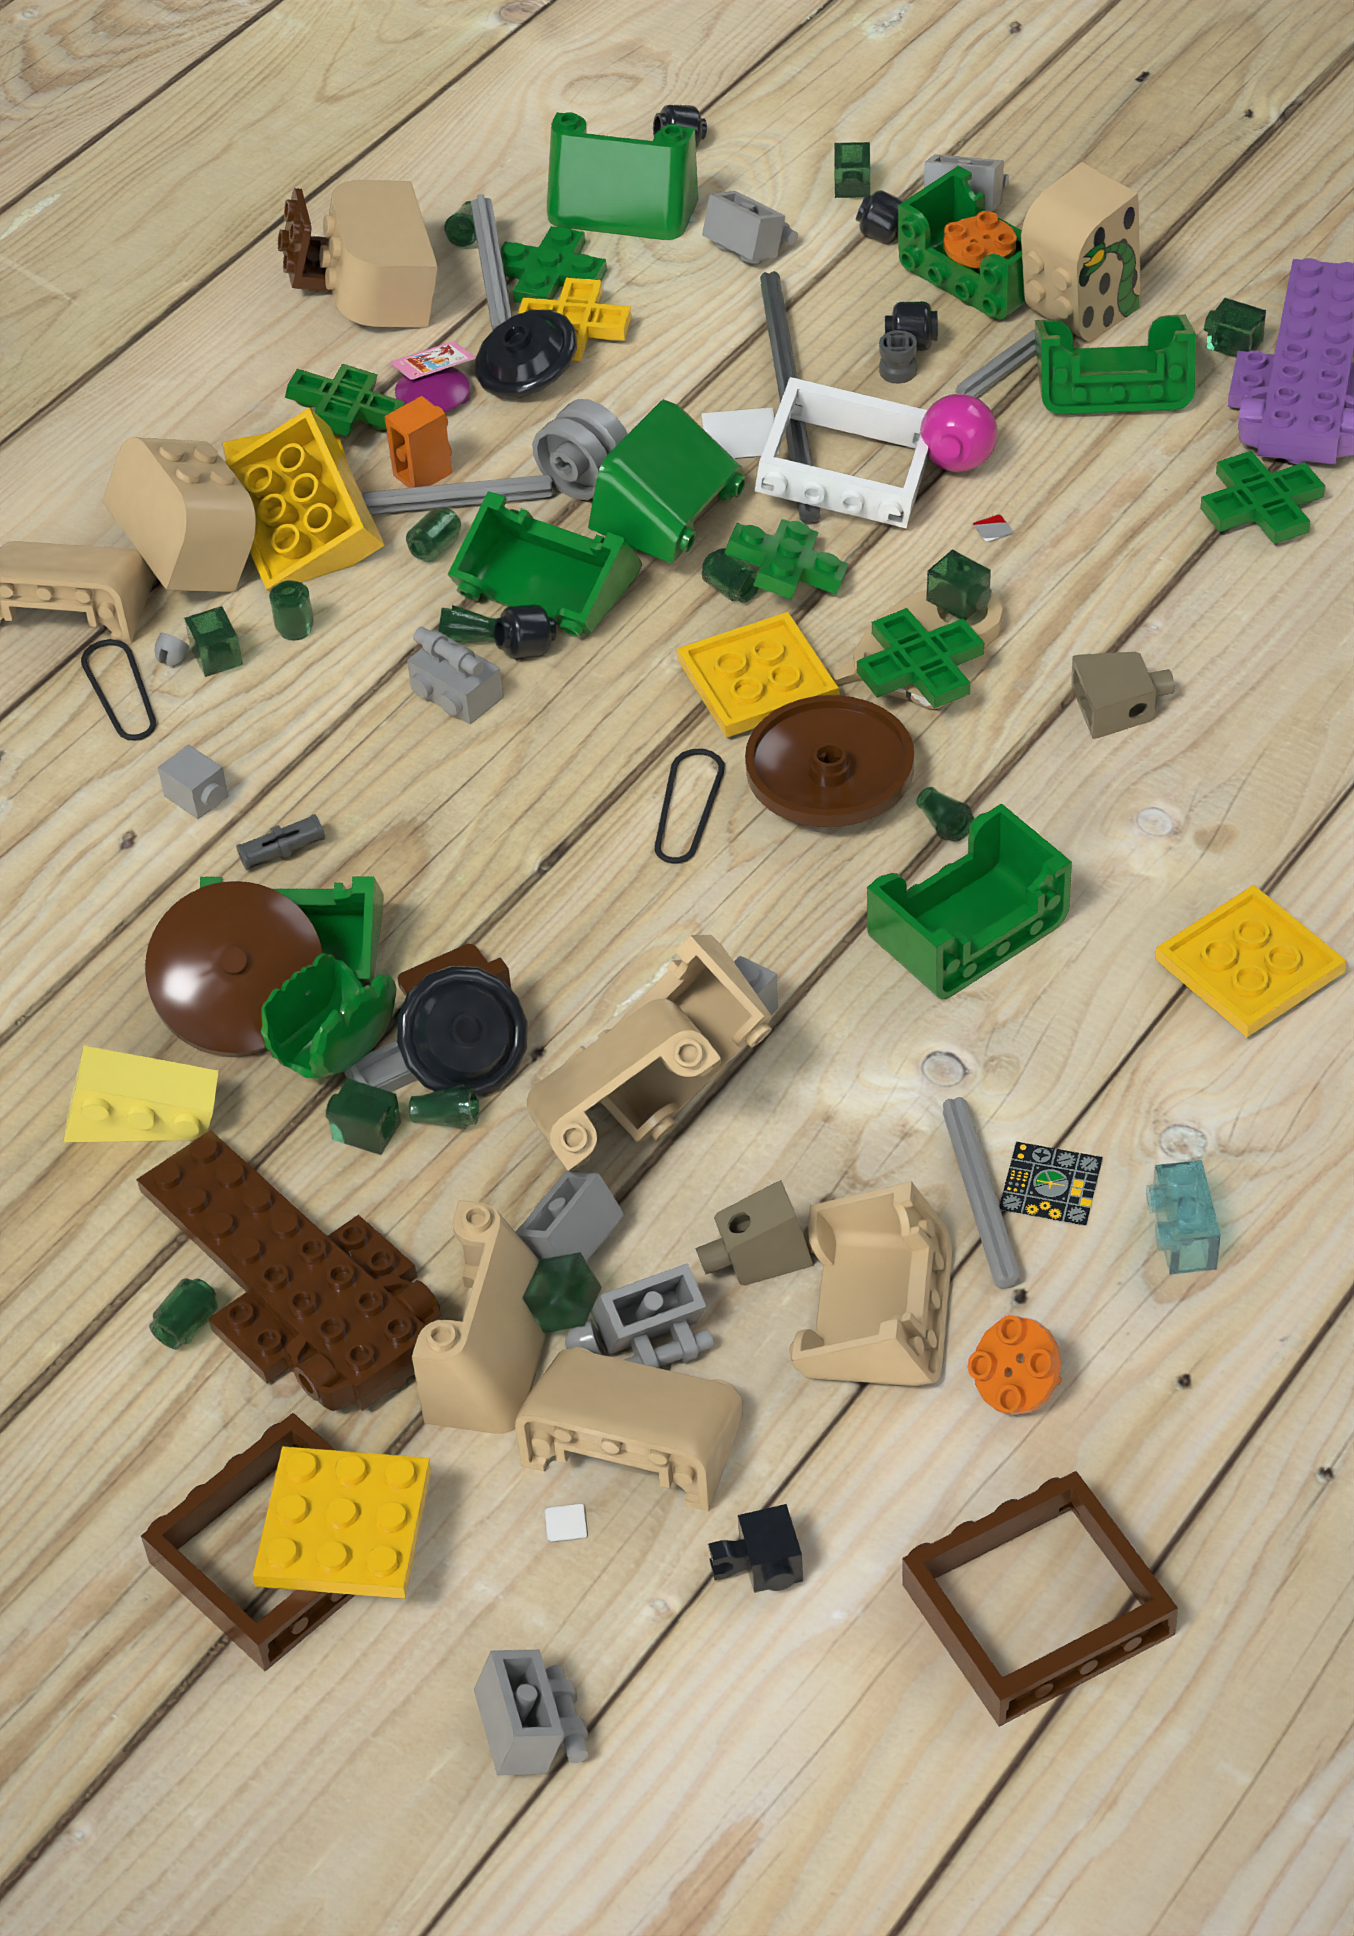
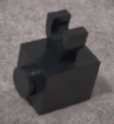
[708,1504,803,1593]

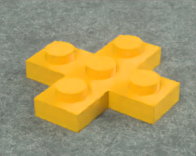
[518,278,632,361]

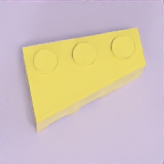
[63,1045,219,1142]

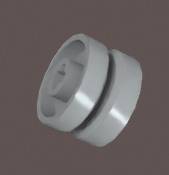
[532,399,628,500]

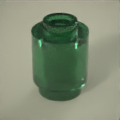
[406,507,461,562]
[702,548,759,603]
[269,580,314,641]
[149,1278,218,1349]

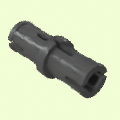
[236,814,325,871]

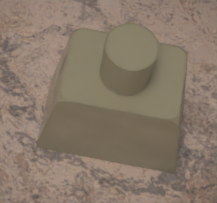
[1071,651,1174,739]
[695,1180,813,1286]

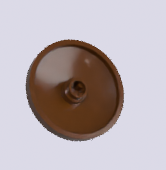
[745,695,914,828]
[145,881,322,1057]

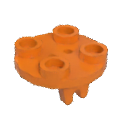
[944,211,1017,274]
[967,1315,1062,1415]

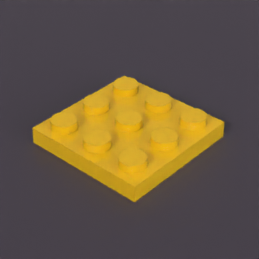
[677,612,839,738]
[1155,885,1347,1037]
[252,1446,431,1599]

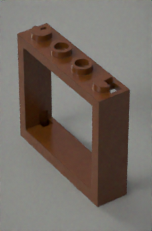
[141,1413,355,1672]
[902,1471,1178,1727]

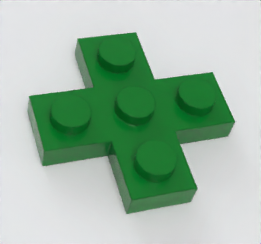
[500,226,607,304]
[285,364,405,437]
[1200,451,1325,544]
[724,519,849,600]
[856,608,985,709]

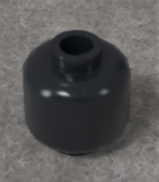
[653,105,707,148]
[856,190,904,244]
[885,301,938,351]
[493,604,556,659]

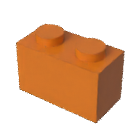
[385,396,452,488]

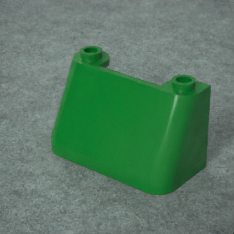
[547,112,699,240]
[1035,314,1196,414]
[588,399,746,564]
[447,491,643,638]
[200,876,384,987]

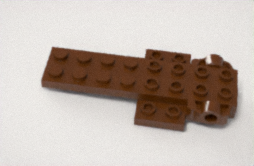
[136,1130,442,1411]

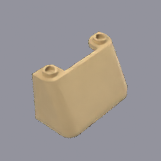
[0,541,155,644]
[565,935,772,1143]
[527,999,721,1172]
[789,1181,952,1386]
[412,1200,556,1434]
[515,1347,743,1512]

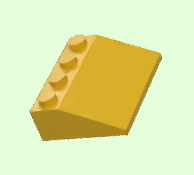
[225,408,385,592]

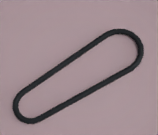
[81,639,156,741]
[655,748,724,864]

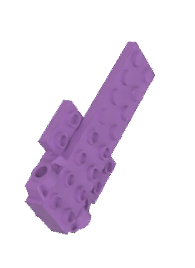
[1228,258,1354,464]

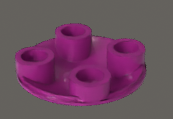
[395,367,470,412]

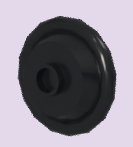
[475,310,577,398]
[397,966,528,1099]

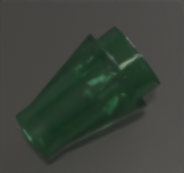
[444,201,477,247]
[439,605,497,644]
[916,787,974,842]
[409,1084,479,1129]

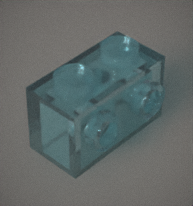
[1146,1160,1221,1275]

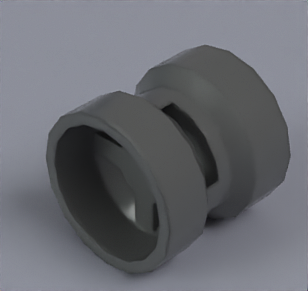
[879,330,917,384]

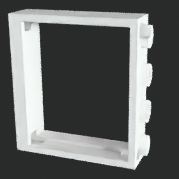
[755,377,929,528]

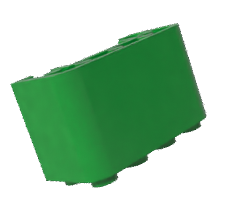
[898,165,1026,320]
[867,803,1072,999]

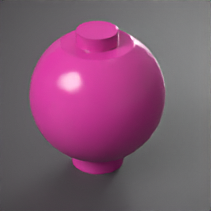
[920,394,998,472]

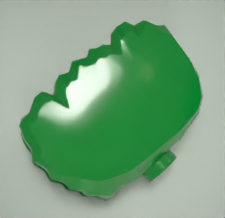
[260,953,397,1079]

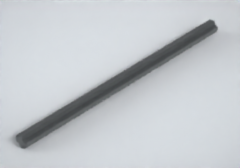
[760,271,821,524]

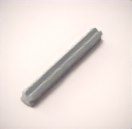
[471,195,512,330]
[956,319,1050,398]
[362,475,553,515]
[943,1097,1020,1289]

